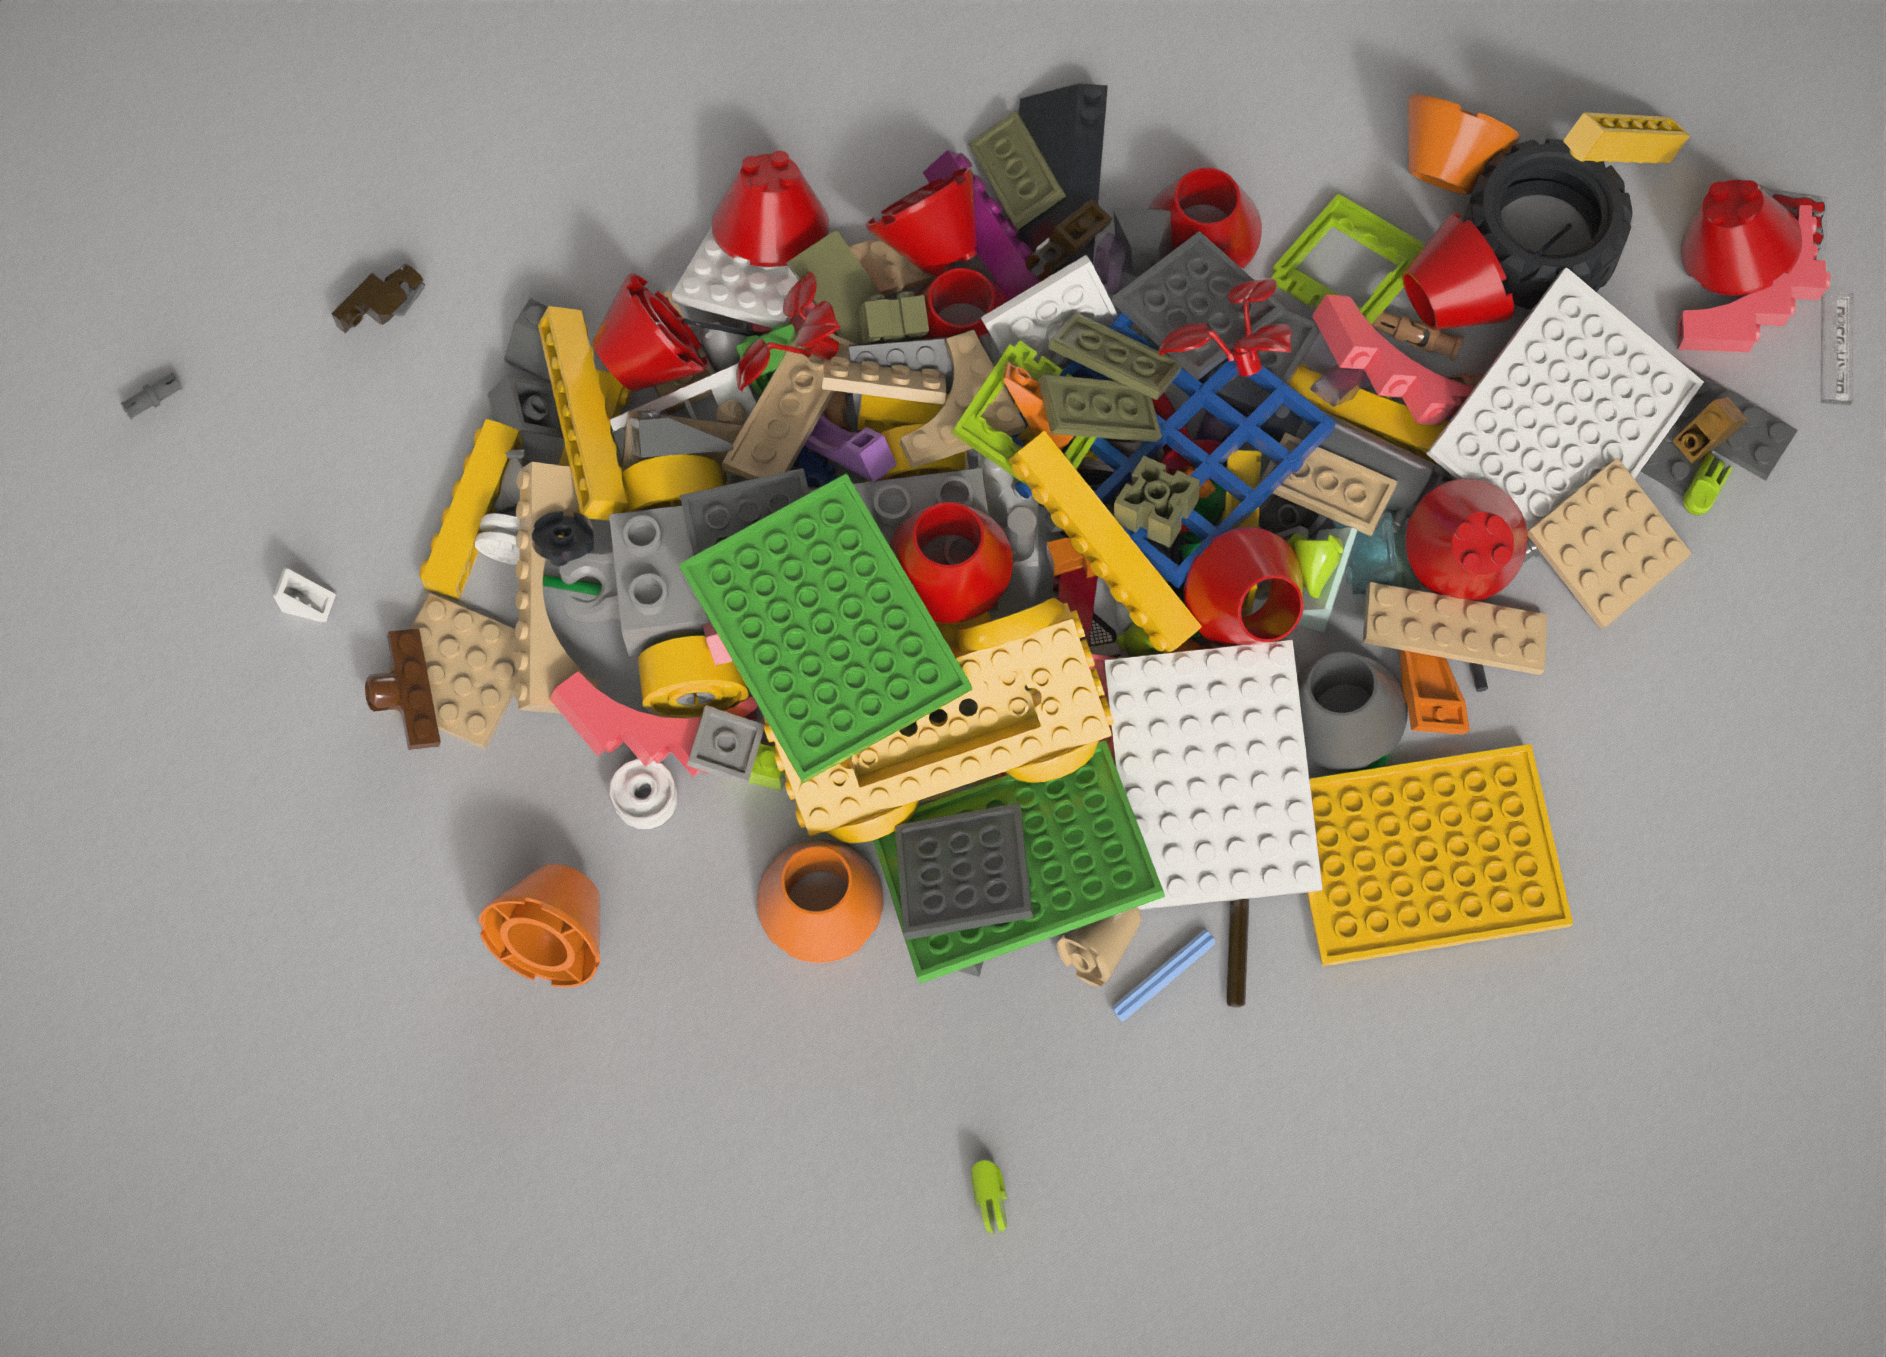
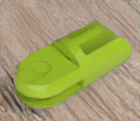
[1683,453,1733,516]
[971,1160,1007,1234]

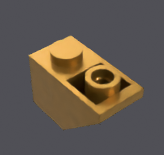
[1672,397,1748,463]

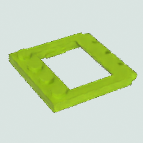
[1271,193,1425,325]
[951,340,1097,487]

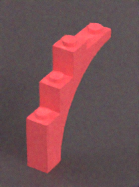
[1677,205,1831,352]
[1312,294,1475,425]
[550,671,759,777]

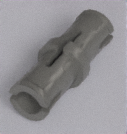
[120,373,183,419]

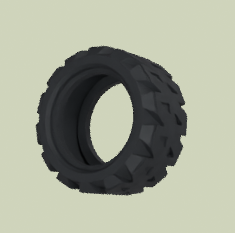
[1463,138,1633,309]

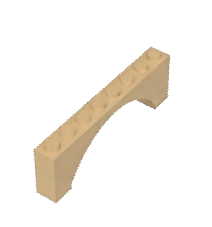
[514,462,599,714]

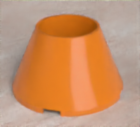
[1407,94,1520,195]
[757,840,883,963]
[478,864,600,988]

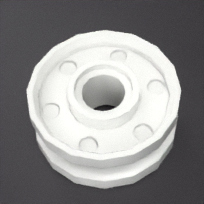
[475,513,520,565]
[609,759,678,829]

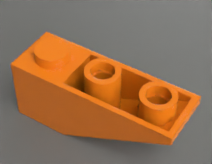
[1003,362,1074,451]

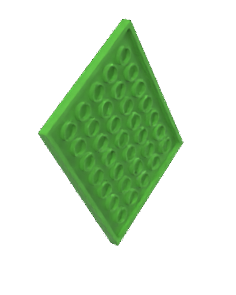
[678,473,973,784]
[873,740,1165,984]

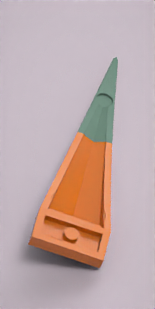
[1390,511,1470,735]

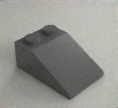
[630,410,733,458]

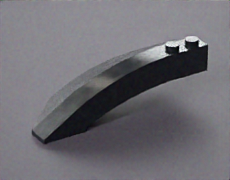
[1008,83,1108,271]

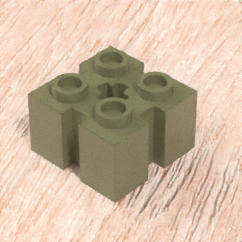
[855,292,929,344]
[1114,456,1200,547]

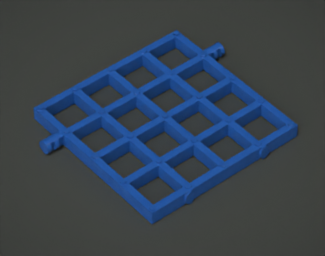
[1010,313,1336,588]

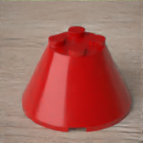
[712,151,829,267]
[865,167,978,277]
[1681,180,1802,295]
[1405,479,1528,601]

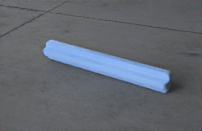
[1112,930,1215,1021]

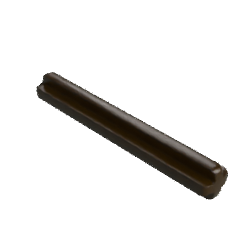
[1226,898,1250,1008]

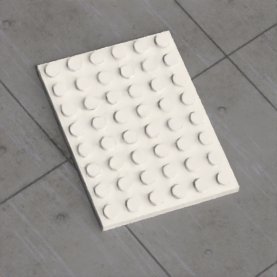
[1426,267,1704,531]
[1105,640,1322,910]

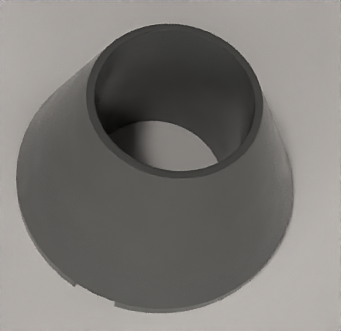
[1297,652,1408,771]

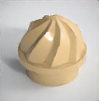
[716,400,746,425]

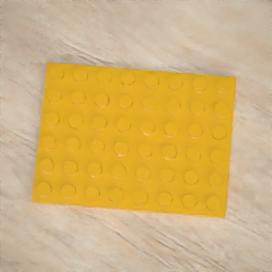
[1306,744,1573,967]

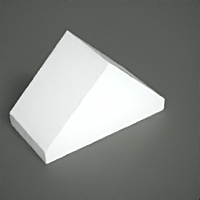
[273,568,336,622]

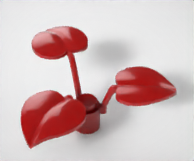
[736,271,841,392]
[1159,278,1292,376]

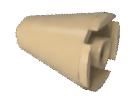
[1056,907,1142,987]

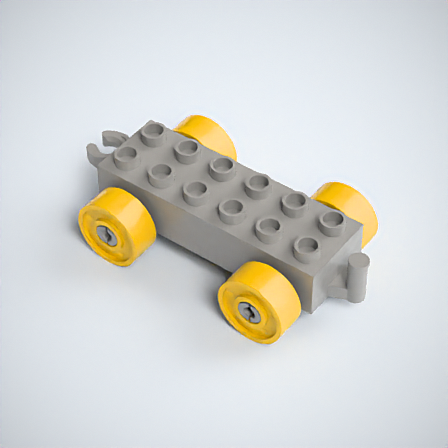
[559,424,1037,718]

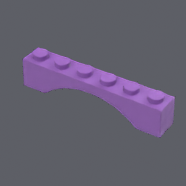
[804,415,897,482]

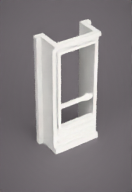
[610,363,756,455]

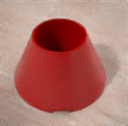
[1149,168,1262,269]
[1402,213,1514,330]
[915,268,1009,344]
[592,273,709,392]
[889,502,1013,623]
[1184,527,1303,647]

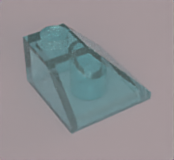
[1346,513,1397,595]

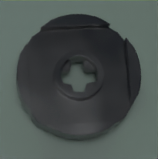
[532,511,594,566]

